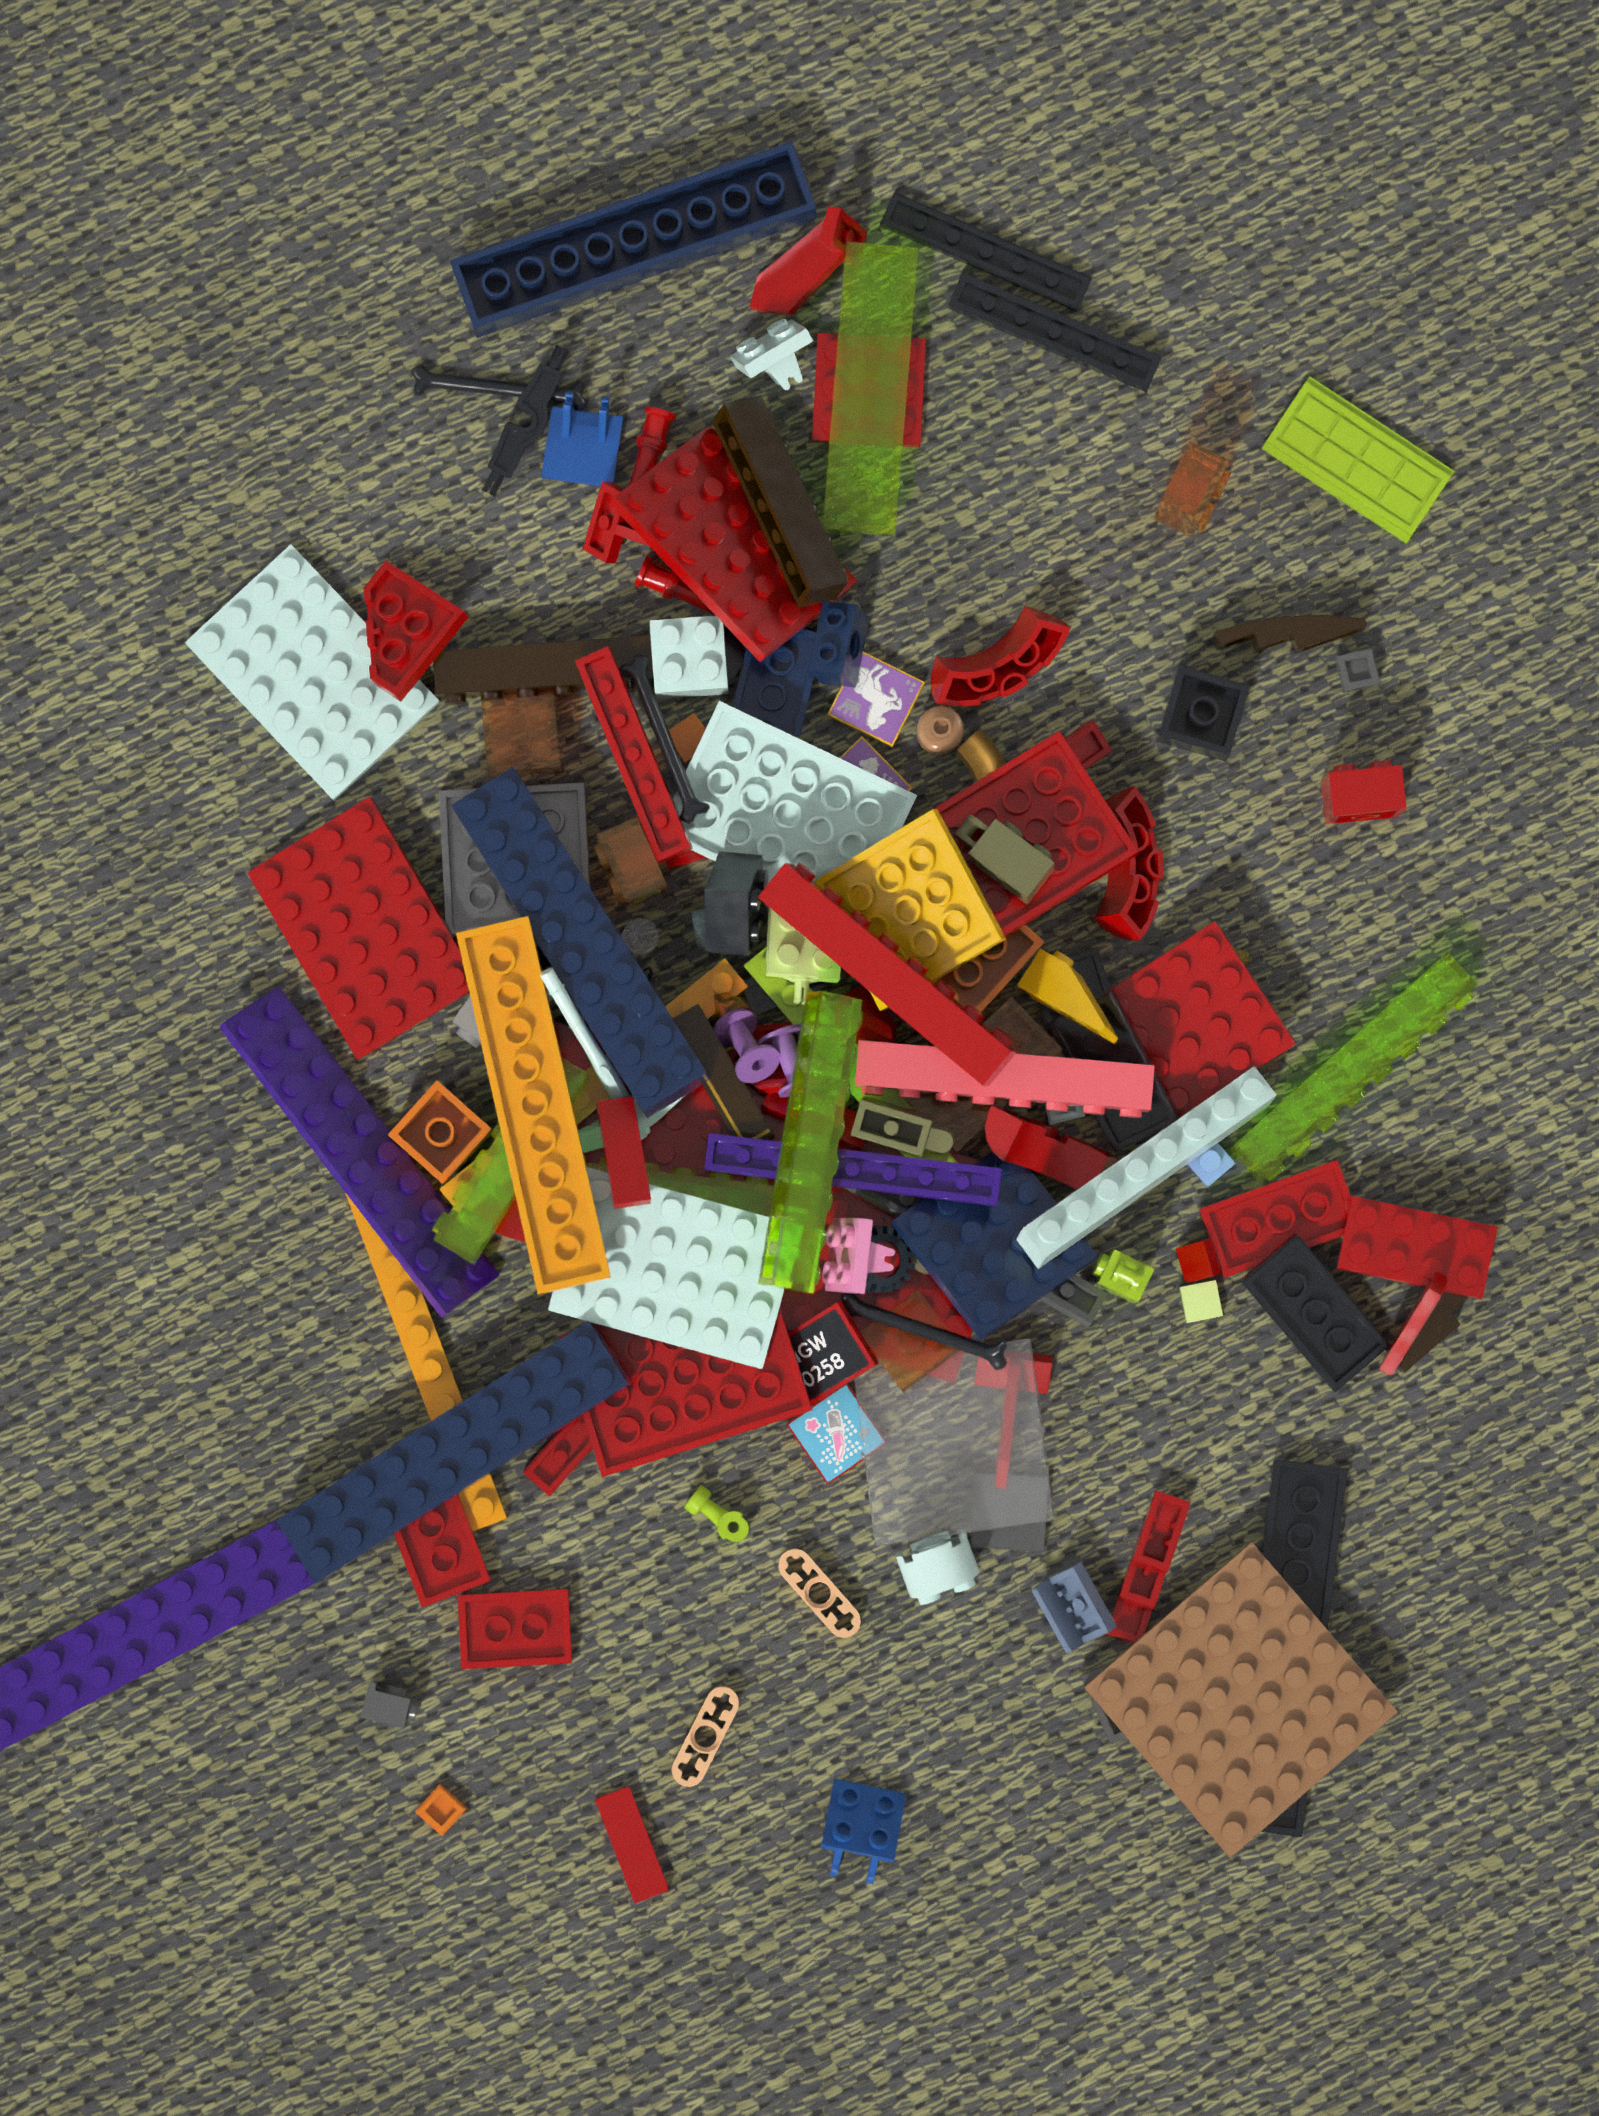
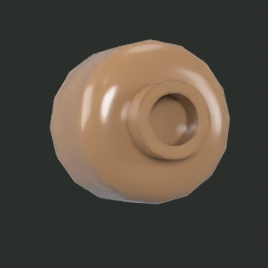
[916,706,964,756]

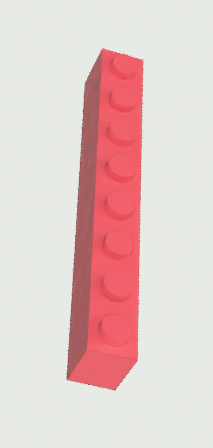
[854,1040,1155,1118]

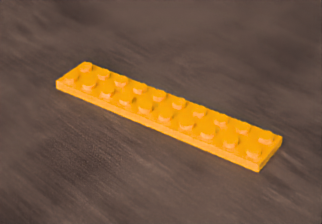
[456,916,612,1295]

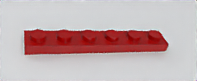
[575,646,693,863]

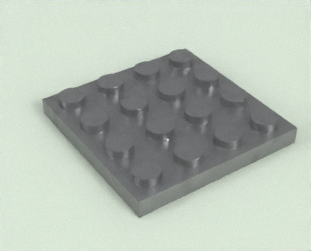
[439,783,590,936]

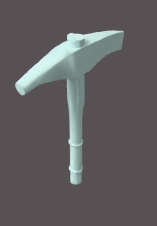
[540,968,685,1153]

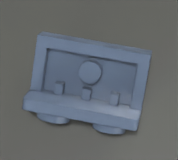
[1032,1562,1117,1653]

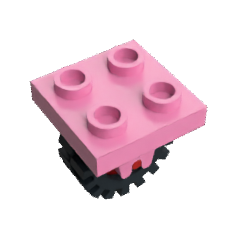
[822,1218,916,1294]

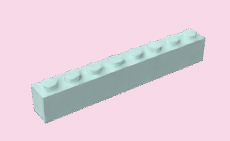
[1016,1066,1277,1269]

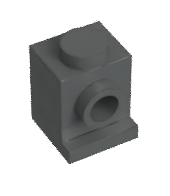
[360,1679,420,1728]

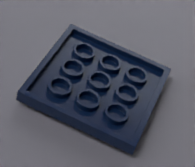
[891,1152,1098,1341]

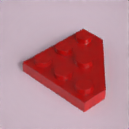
[363,561,469,702]

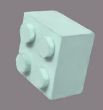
[650,616,729,699]

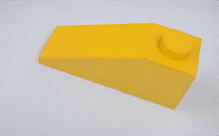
[1017,949,1118,1044]

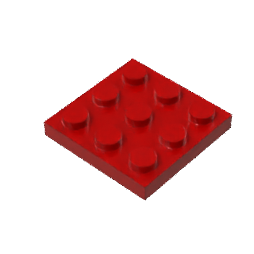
[812,333,926,448]

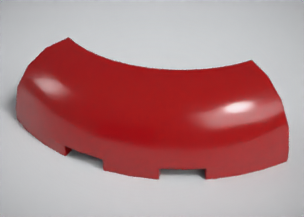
[930,606,1071,707]
[1093,786,1164,941]
[985,1105,1119,1190]

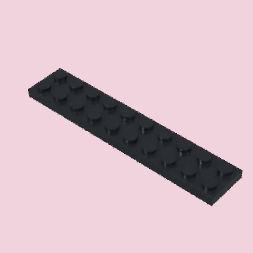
[1261,1459,1348,1837]

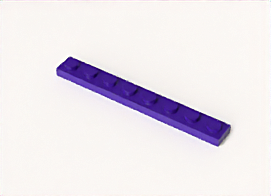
[704,1133,1003,1207]

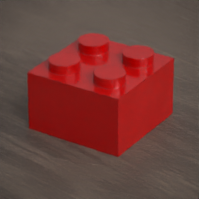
[1321,760,1407,825]

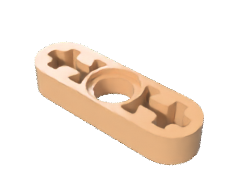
[779,1549,861,1638]
[672,1686,739,1787]

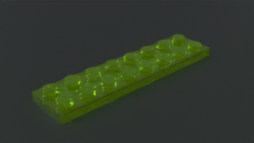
[823,242,918,537]

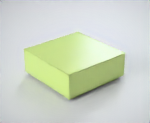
[1179,1280,1223,1323]

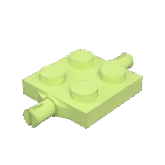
[765,907,841,1005]

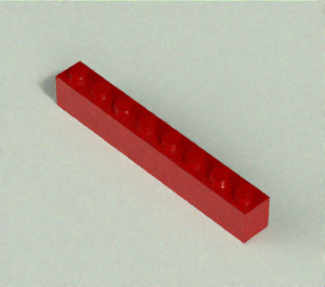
[758,862,1017,1086]

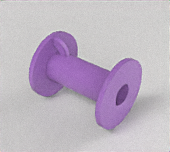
[713,1008,780,1083]
[758,1024,824,1097]

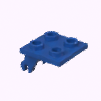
[541,391,624,487]
[821,1779,906,1884]

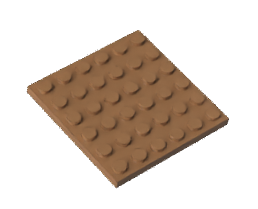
[1084,1542,1398,1858]

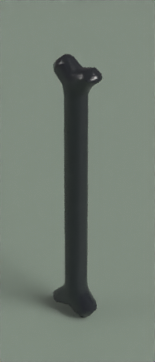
[412,364,587,411]
[620,654,710,824]
[841,1293,1007,1371]

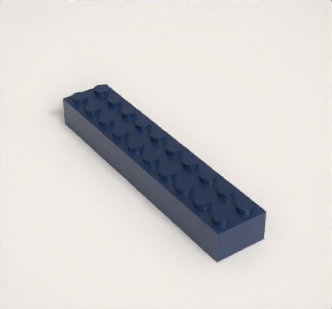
[450,141,817,338]
[451,767,710,1118]
[276,1321,632,1583]

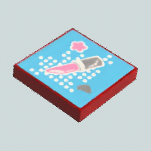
[786,1384,888,1485]

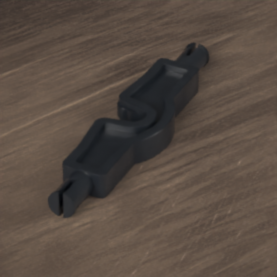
[481,345,569,497]

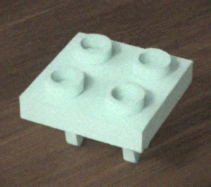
[730,319,813,390]

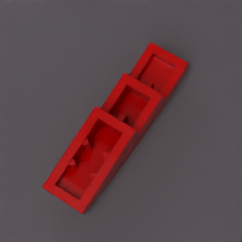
[1105,1490,1191,1644]

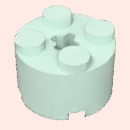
[895,1529,980,1605]

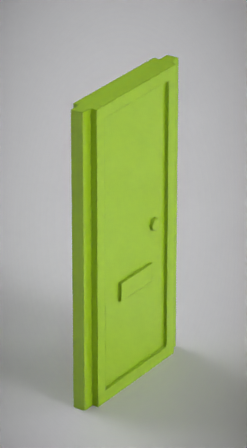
[1261,376,1455,544]

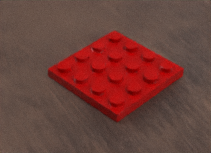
[1098,920,1297,1118]

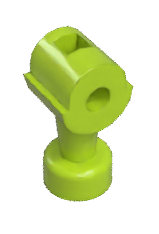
[684,1485,749,1542]

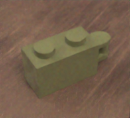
[954,814,1054,905]
[851,1096,955,1156]

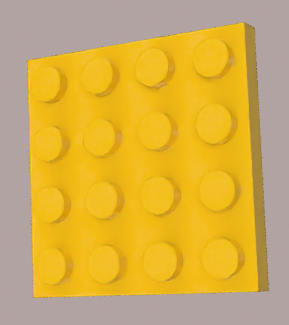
[814,809,1006,1011]

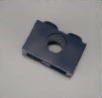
[808,601,870,687]

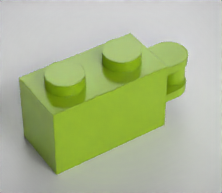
[1092,1249,1154,1304]

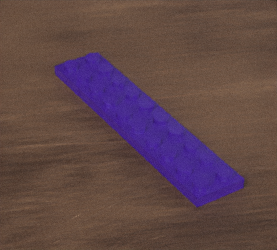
[219,986,500,1318]
[0,1521,315,1751]

